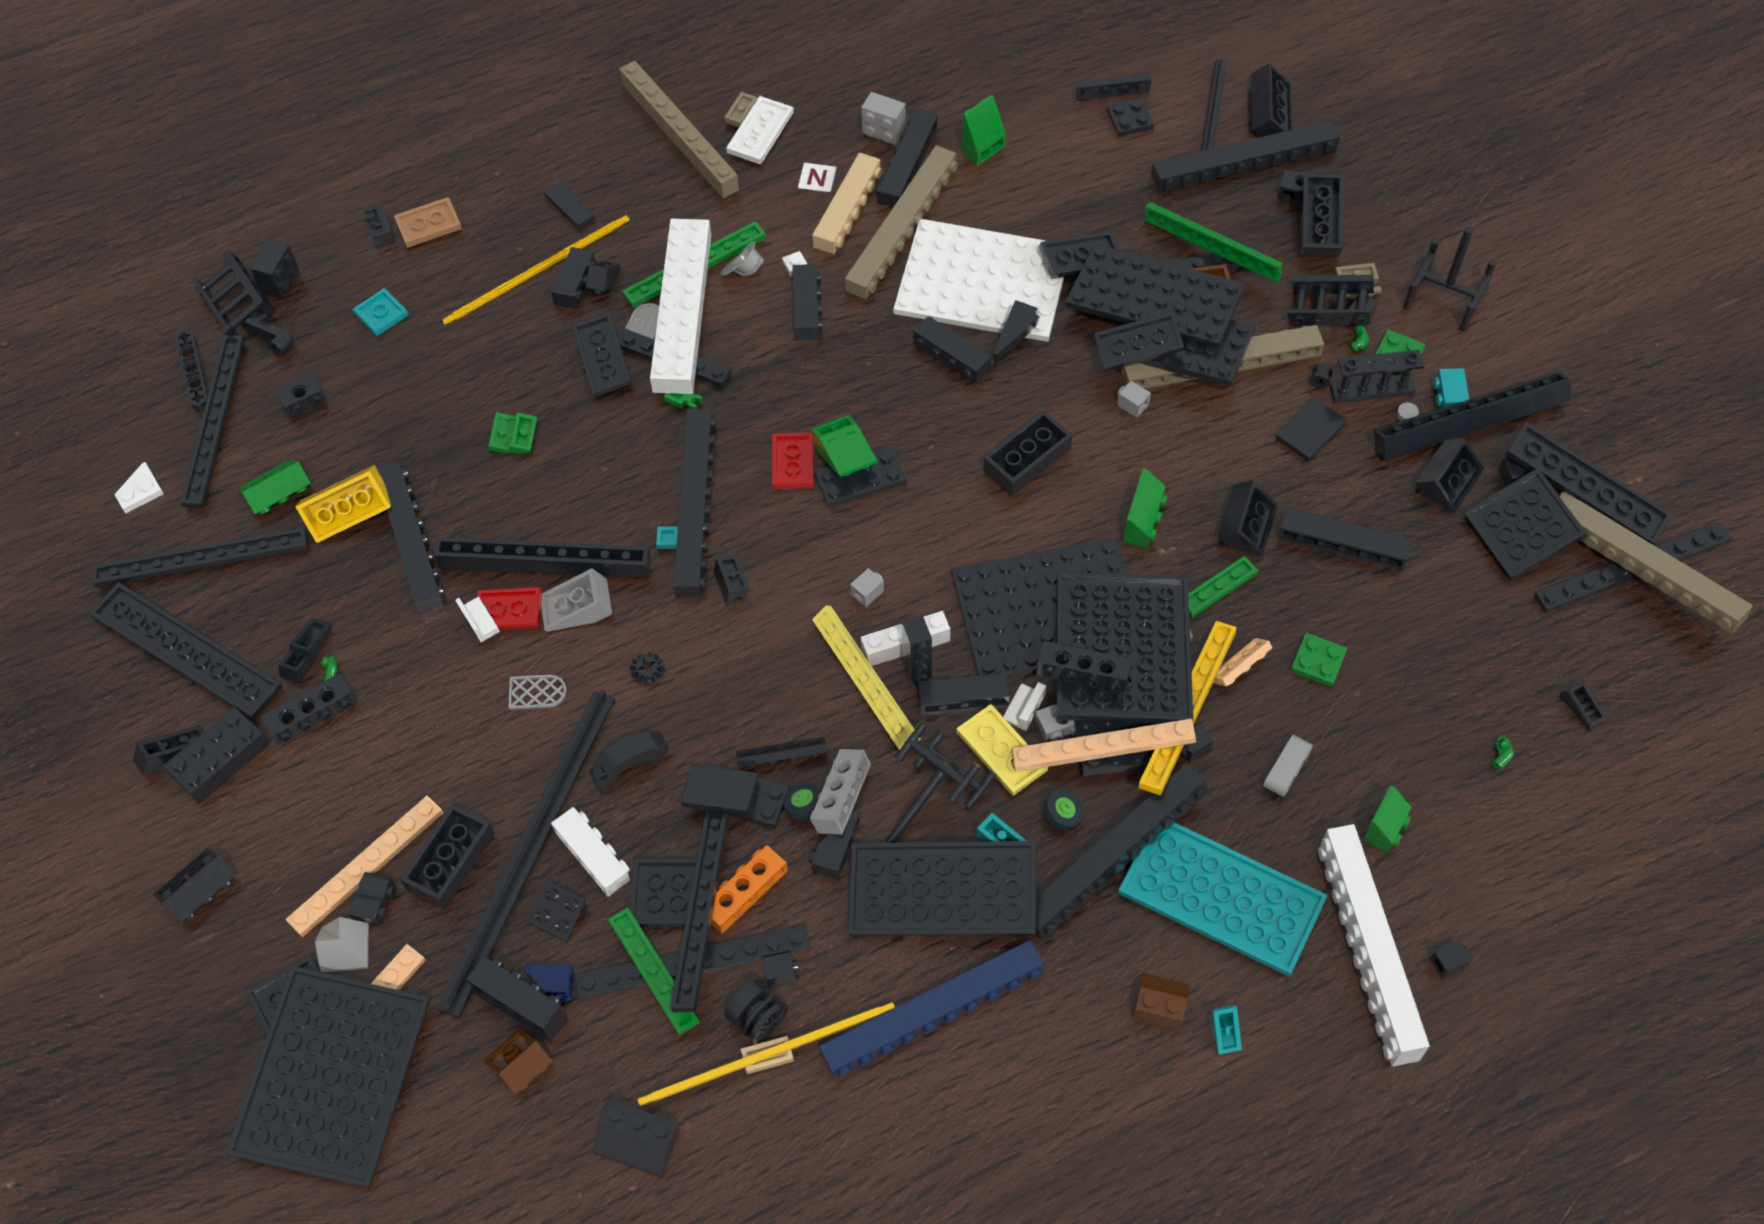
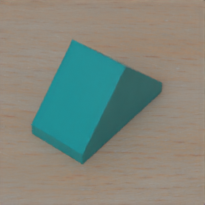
[1208,1005,1242,1055]

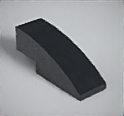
[278,617,332,683]

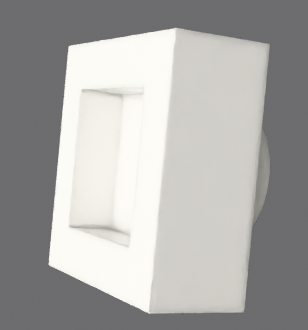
[782,251,807,277]

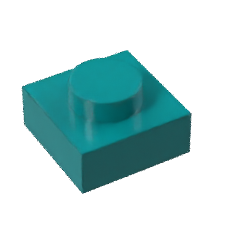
[656,527,678,549]

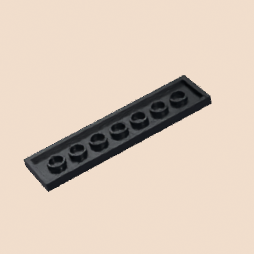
[1505,422,1672,545]

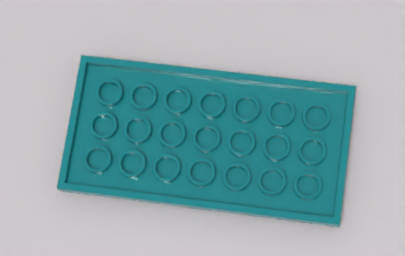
[1118,823,1328,977]

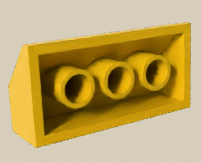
[295,465,391,543]

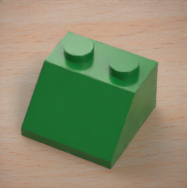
[1363,785,1412,853]

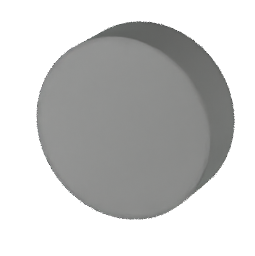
[1397,403,1419,421]

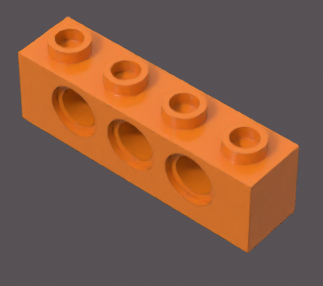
[711,845,788,934]

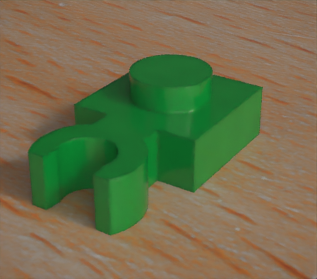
[664,393,703,409]

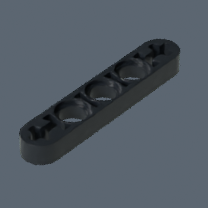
[175,329,208,411]

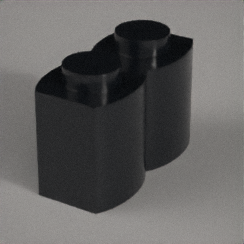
[349,872,396,926]

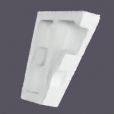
[115,462,163,514]

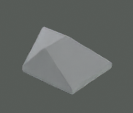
[315,917,369,973]

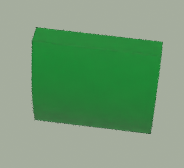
[488,412,537,454]

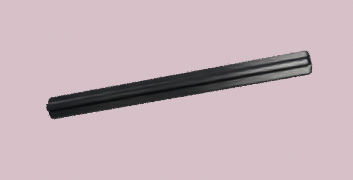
[1202,58,1226,151]

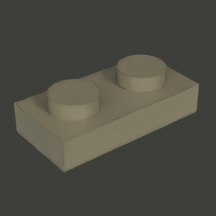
[724,92,758,127]

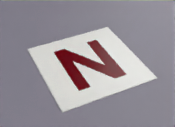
[798,163,836,192]

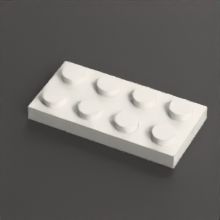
[726,96,793,165]

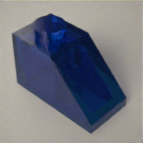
[524,964,575,1003]

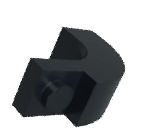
[589,731,670,789]

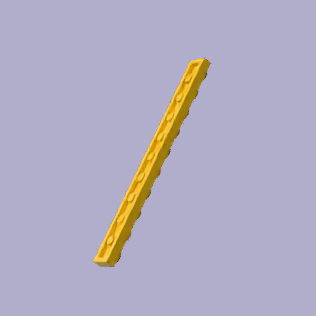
[1139,621,1237,795]

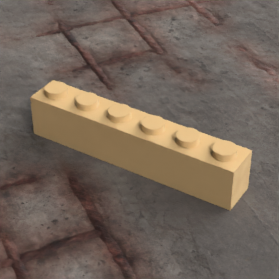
[812,153,882,254]

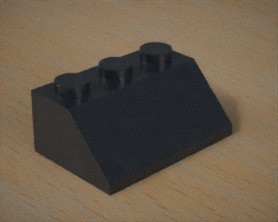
[1415,438,1484,512]
[1218,480,1278,556]
[153,848,236,923]
[593,1099,680,1177]

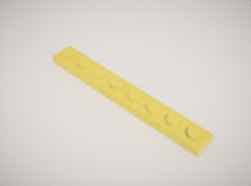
[812,605,921,750]

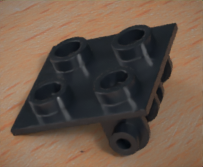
[527,879,587,942]

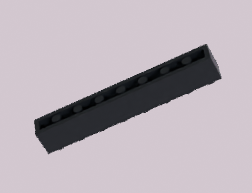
[376,461,445,613]

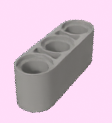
[1263,734,1313,797]

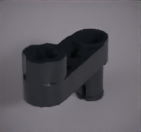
[242,309,294,356]

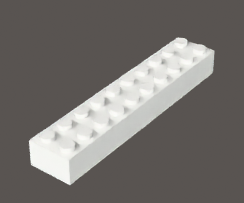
[650,219,711,394]
[1318,824,1429,1067]

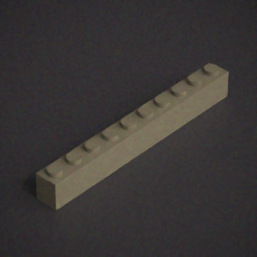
[619,60,739,199]
[845,145,958,299]
[1121,325,1324,389]
[1560,492,1753,634]

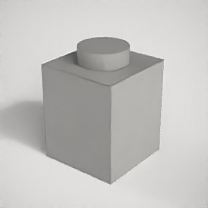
[1117,381,1151,418]
[850,568,884,607]

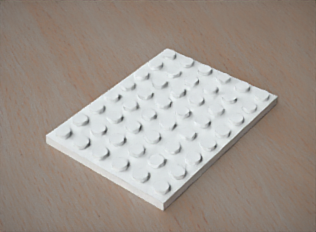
[893,219,1064,342]

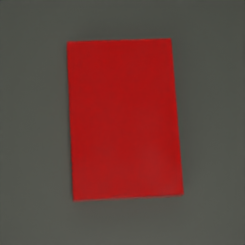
[772,433,814,489]
[477,587,542,630]

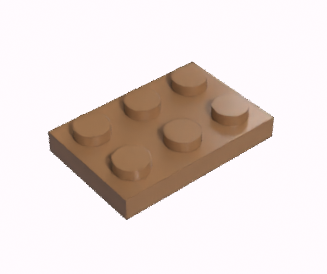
[394,197,462,248]

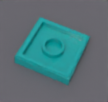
[352,288,409,337]

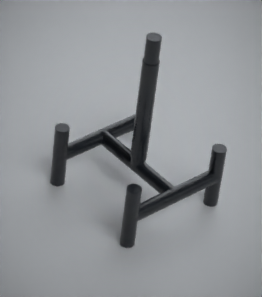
[1403,227,1497,332]
[885,722,997,843]

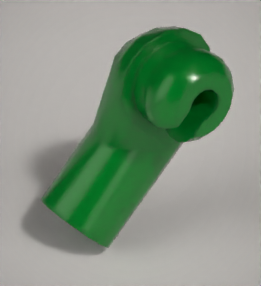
[1351,325,1369,352]
[321,656,337,682]
[1492,736,1514,770]

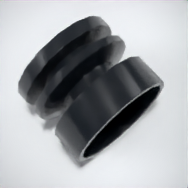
[724,979,788,1044]

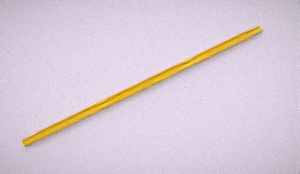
[442,215,629,325]
[638,1003,895,1106]

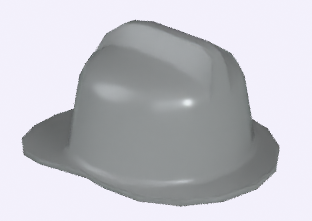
[721,241,764,276]

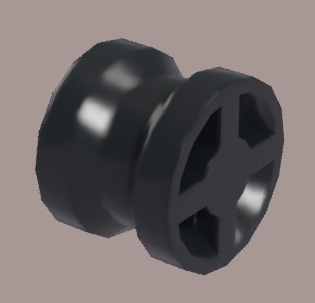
[1310,363,1333,389]

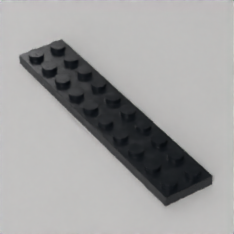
[89,582,282,720]

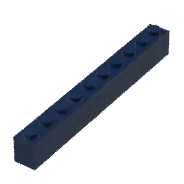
[819,940,1044,1078]

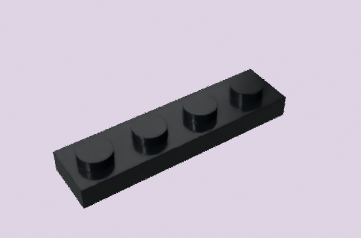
[1076,74,1152,101]
[736,737,827,768]

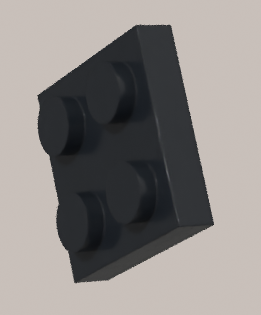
[1107,97,1154,137]

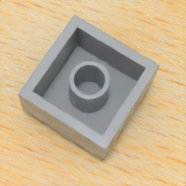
[861,92,906,145]

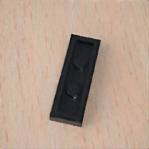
[544,182,594,229]

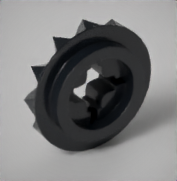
[630,652,665,685]

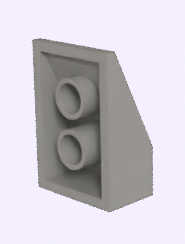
[541,569,612,632]

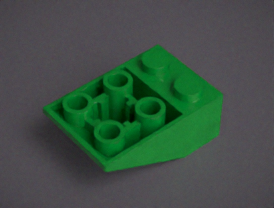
[962,95,1006,166]
[811,415,878,477]

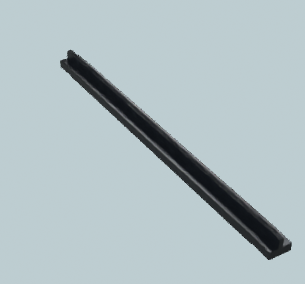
[437,690,615,1019]

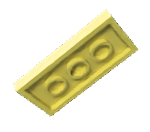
[956,704,1048,796]

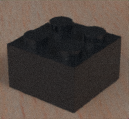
[250,239,299,299]

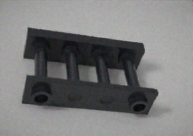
[192,250,274,336]
[1288,274,1375,326]
[1330,350,1424,404]

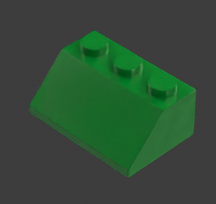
[237,458,311,515]
[1123,469,1168,549]

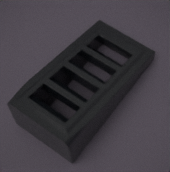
[1560,680,1608,729]

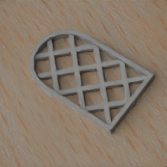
[509,675,567,710]

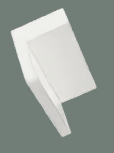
[456,597,500,642]
[1003,682,1046,731]

